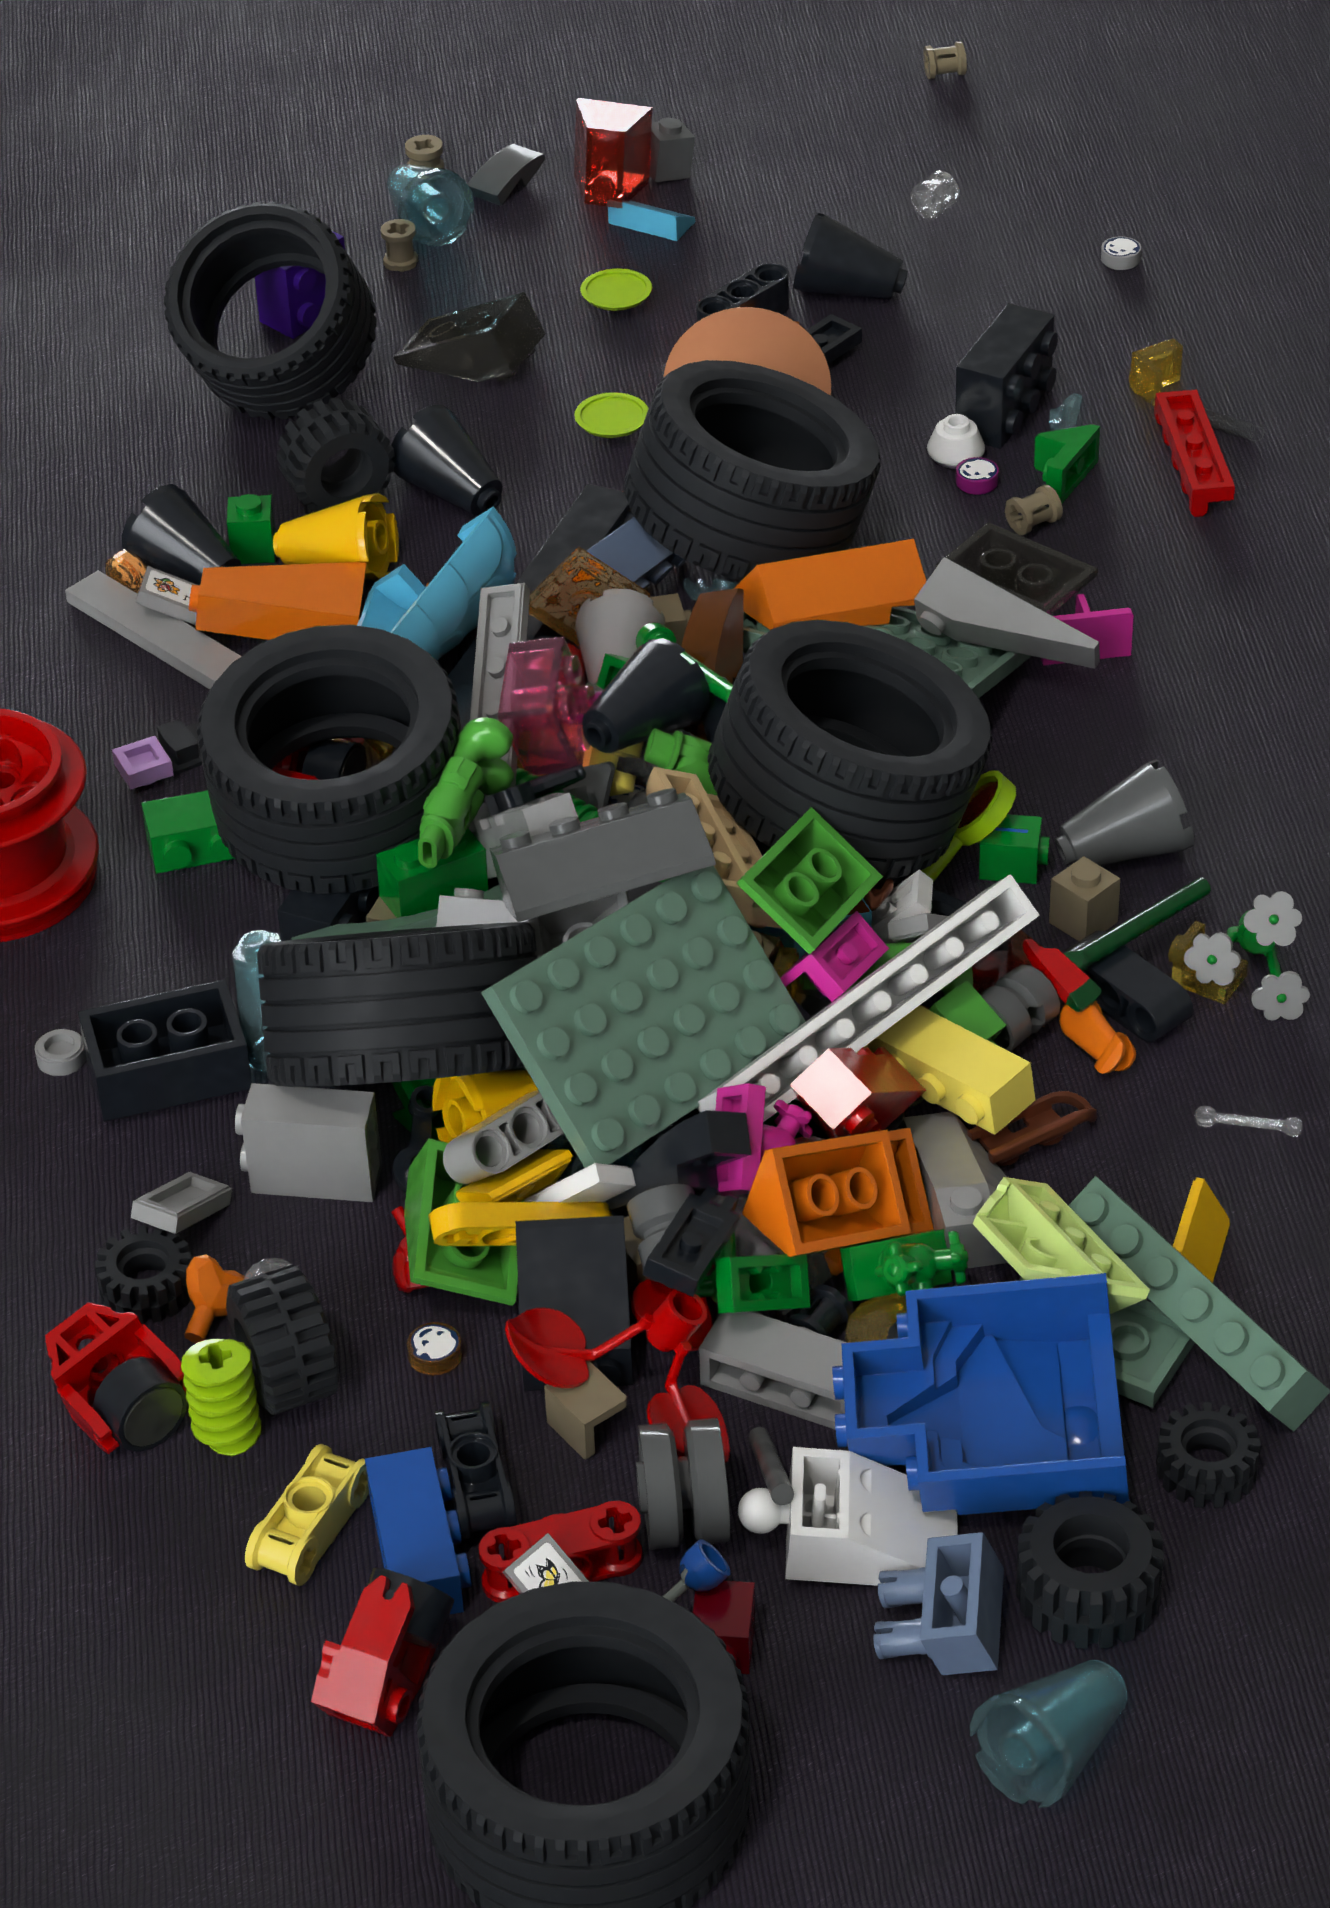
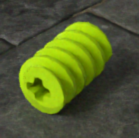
[181,1339,261,1456]

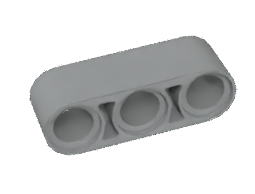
[443,1090,564,1184]

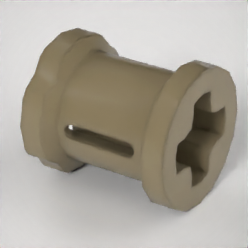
[923,41,967,80]
[381,219,418,272]
[1005,484,1063,536]

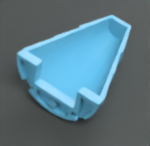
[357,506,517,660]

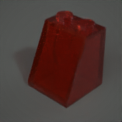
[574,98,652,208]

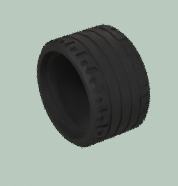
[164,202,377,420]

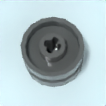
[636,1417,730,1550]

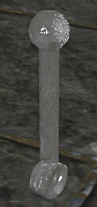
[1195,1106,1303,1137]

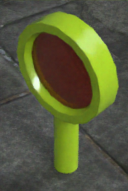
[921,770,1016,883]

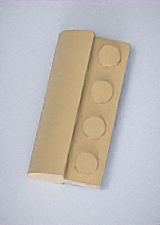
[646,767,783,929]

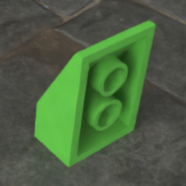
[736,807,883,955]
[404,1138,525,1306]

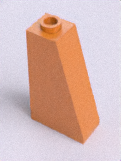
[189,562,367,640]

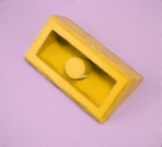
[456,1149,573,1202]
[1173,1177,1230,1283]

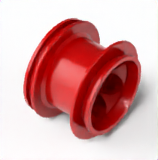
[0,709,99,942]

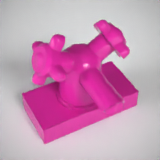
[715,1083,813,1196]

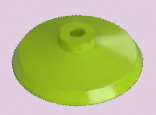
[580,268,652,311]
[574,392,649,438]

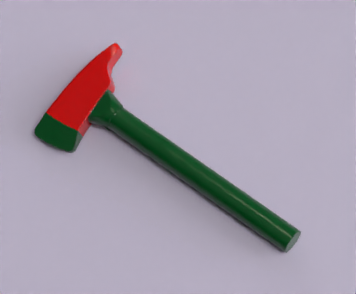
[1022,877,1211,1012]

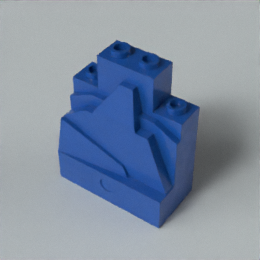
[832,1273,1129,1515]

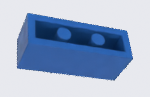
[365,1447,471,1615]

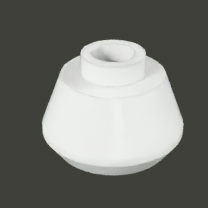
[927,414,985,469]

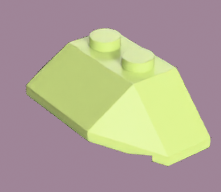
[973,1177,1150,1314]

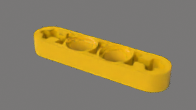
[428,1202,612,1246]

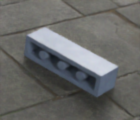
[558,517,686,592]

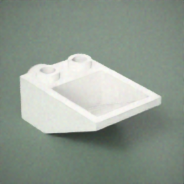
[738,1447,958,1586]

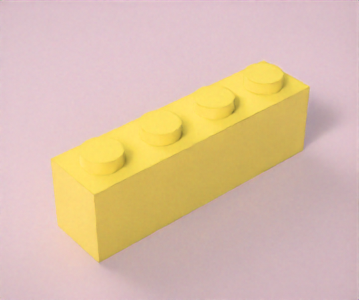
[857,1005,1035,1135]

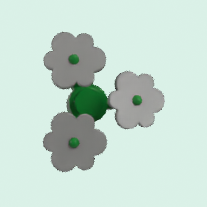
[1184,891,1310,1021]

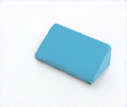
[607,199,695,241]

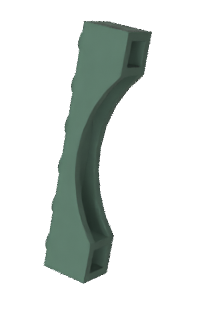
[1068,1176,1330,1432]

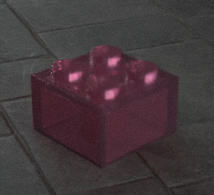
[497,637,596,775]

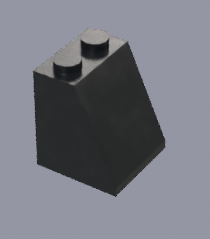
[515,1215,633,1391]

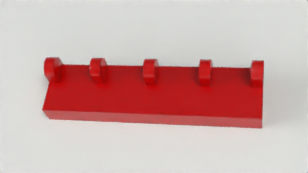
[1154,389,1235,517]

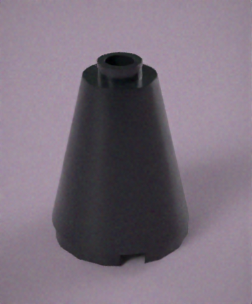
[793,213,908,299]
[391,405,503,515]
[121,484,241,585]
[582,638,710,753]

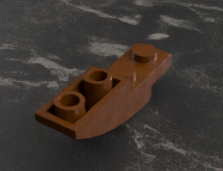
[681,588,744,741]

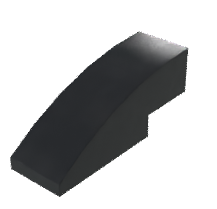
[608,1110,752,1211]

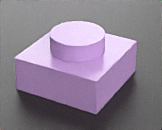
[112,736,174,790]

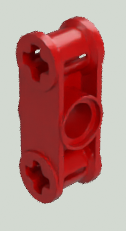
[479,1500,643,1603]

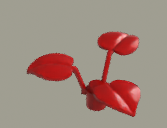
[505,1280,730,1464]

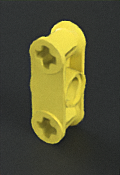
[245,1444,369,1586]

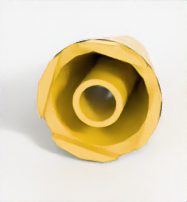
[273,493,399,581]
[432,1069,538,1143]

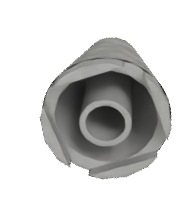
[576,588,665,694]

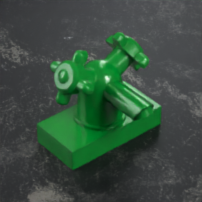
[840,1229,969,1301]
[695,1231,810,1314]

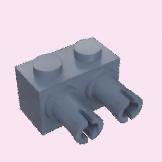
[873,1532,1004,1675]

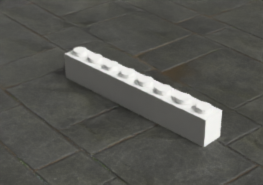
[697,874,1039,1122]

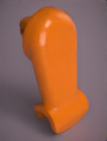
[1059,1001,1136,1074]

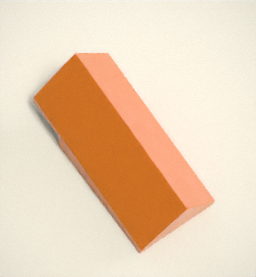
[735,539,926,630]
[742,1128,934,1257]

